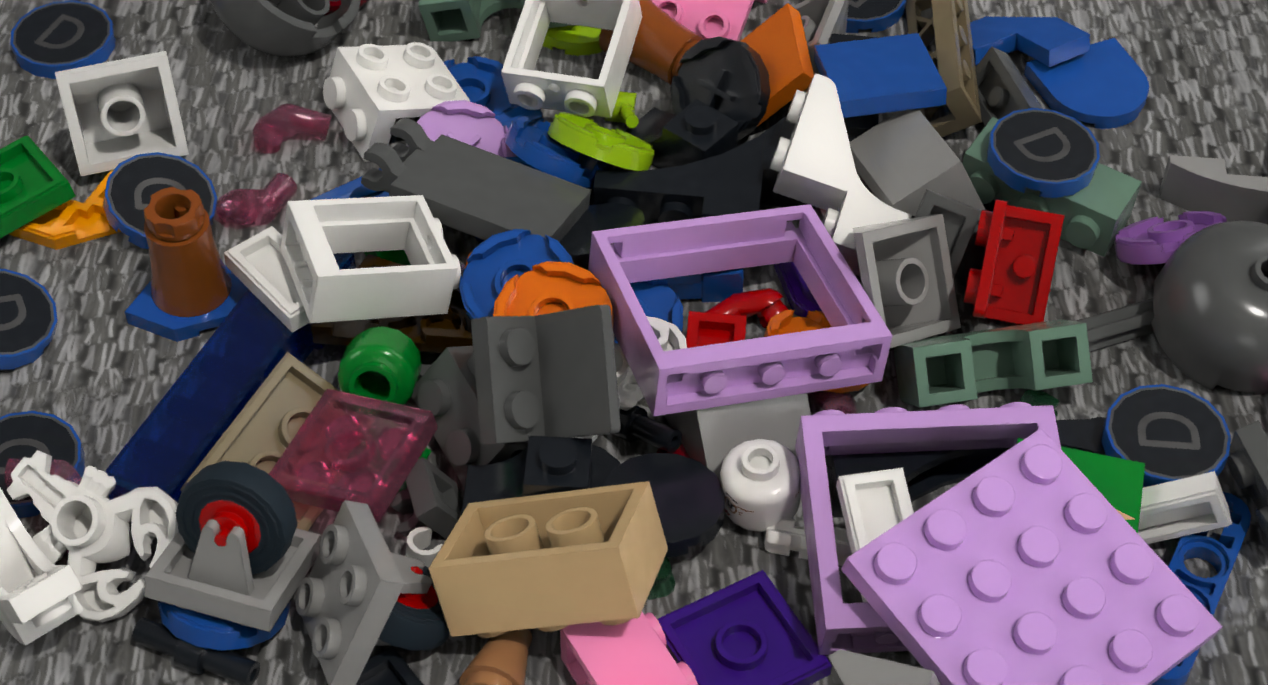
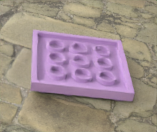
[841,428,1222,685]

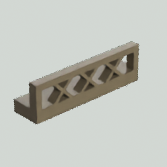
[906,0,982,137]

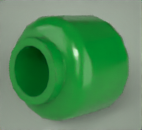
[337,326,422,415]

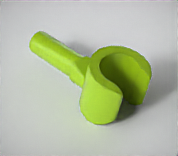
[605,91,639,128]

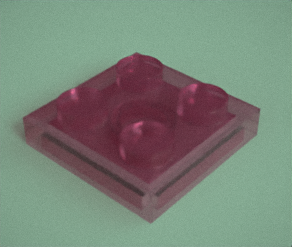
[269,389,438,522]

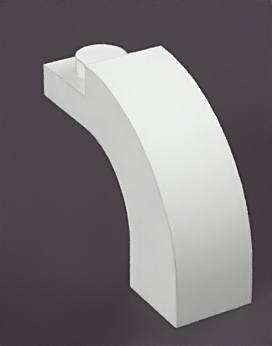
[0,488,84,646]

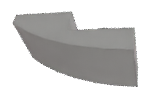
[1159,155,1268,224]

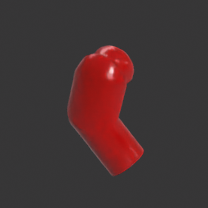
[706,288,789,328]

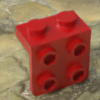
[964,199,1065,325]

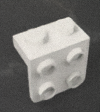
[323,42,470,162]

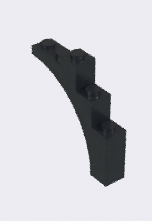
[593,33,880,224]

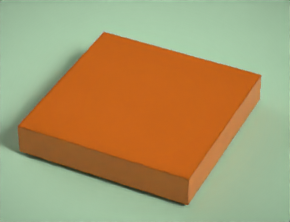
[741,3,814,128]

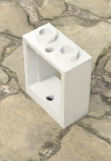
[501,0,642,118]
[280,195,461,323]

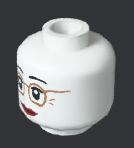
[720,439,801,532]

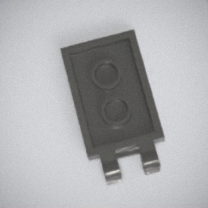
[361,118,591,242]

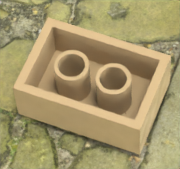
[428,481,668,638]

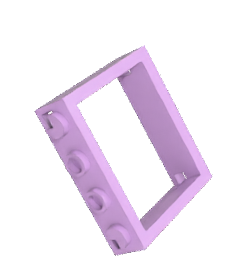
[588,204,893,417]
[795,402,1061,655]

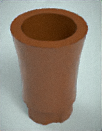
[599,0,703,85]
[144,187,232,317]

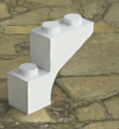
[769,73,912,277]

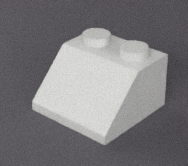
[55,51,189,177]

